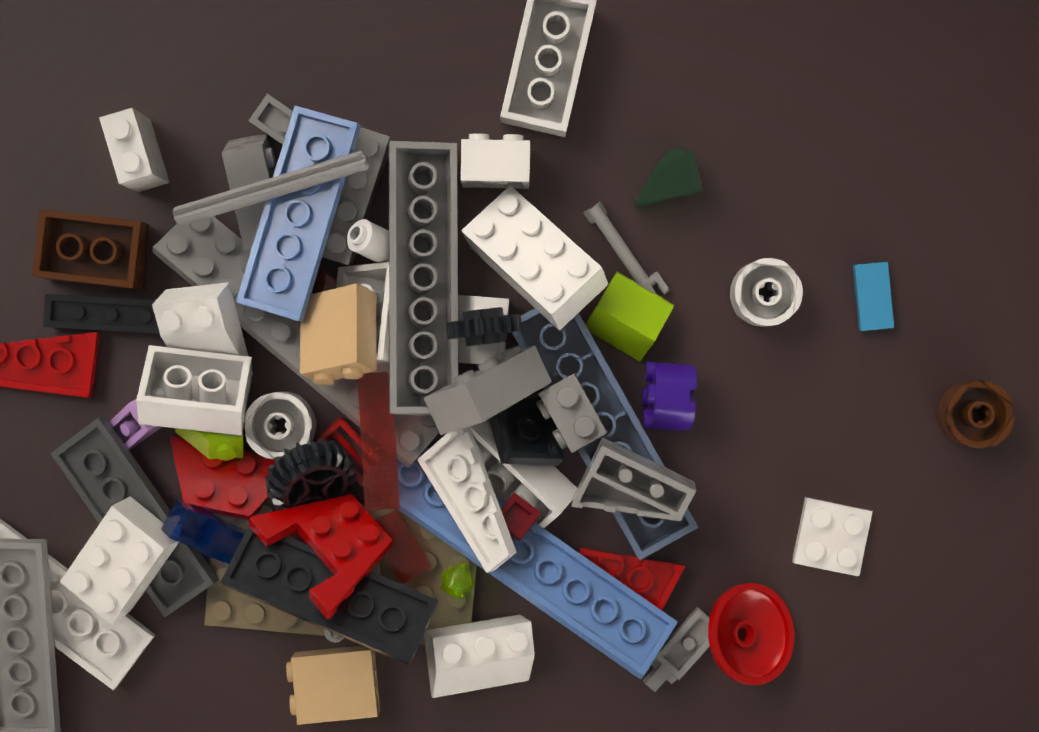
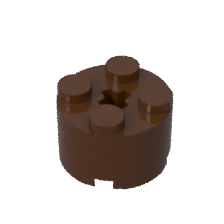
[936,380,1015,448]

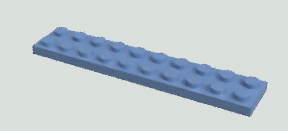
[362,447,678,679]

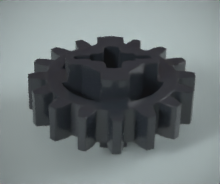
[446,307,523,347]

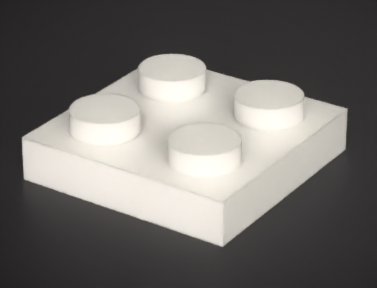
[792,497,873,576]

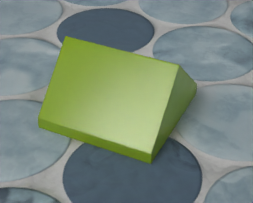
[585,271,674,362]

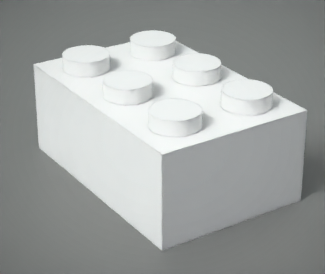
[136,345,252,436]
[60,496,182,624]

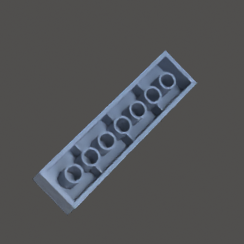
[512,308,698,560]

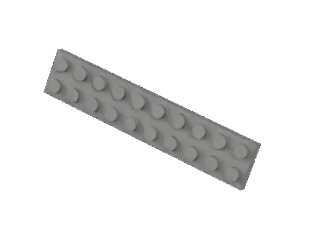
[152,216,439,468]

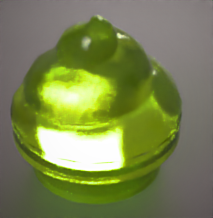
[440,562,474,599]

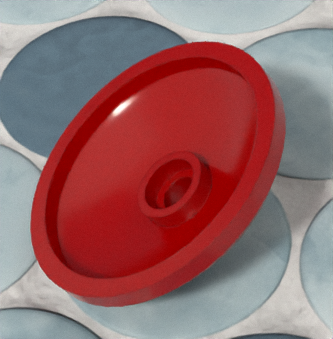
[708,583,795,685]

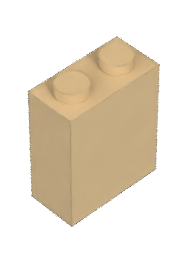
[300,283,377,385]
[286,646,380,725]

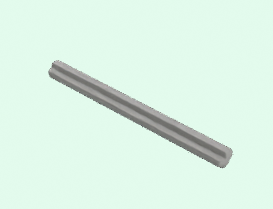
[173,151,369,226]

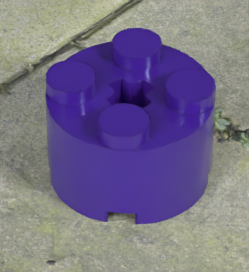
[641,362,697,431]

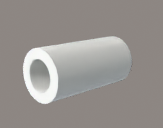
[347,219,389,263]

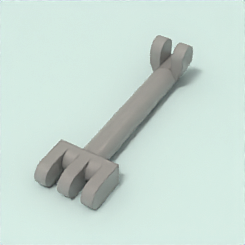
[583,201,670,295]

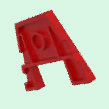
[249,494,392,620]

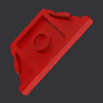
[170,436,275,520]

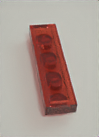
[357,372,400,511]

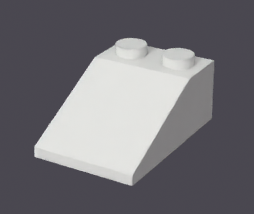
[152,282,253,375]

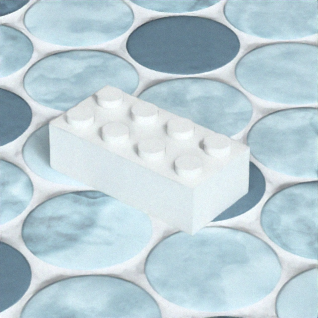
[500,0,597,137]
[461,185,608,331]

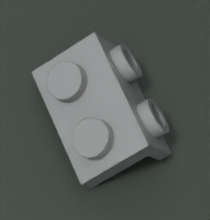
[536,373,607,453]

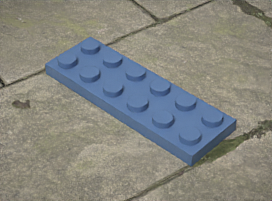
[236,105,361,322]

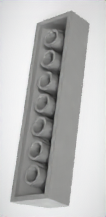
[389,141,458,416]

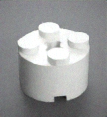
[730,258,803,327]
[244,391,317,459]

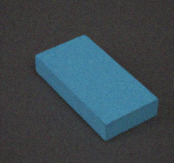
[853,262,894,331]

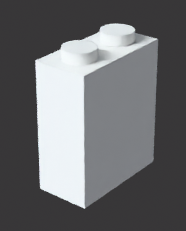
[99,108,170,192]

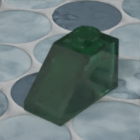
[634,147,703,209]

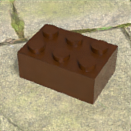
[32,209,150,290]

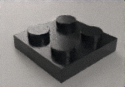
[489,399,565,466]

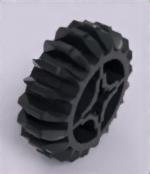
[264,438,356,510]

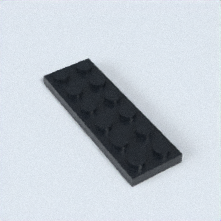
[220,526,438,666]

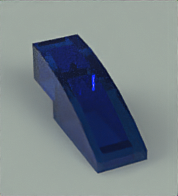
[161,499,246,564]

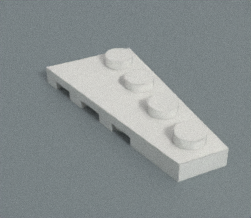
[417,426,517,573]

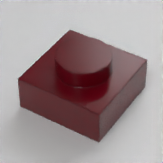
[501,492,541,542]

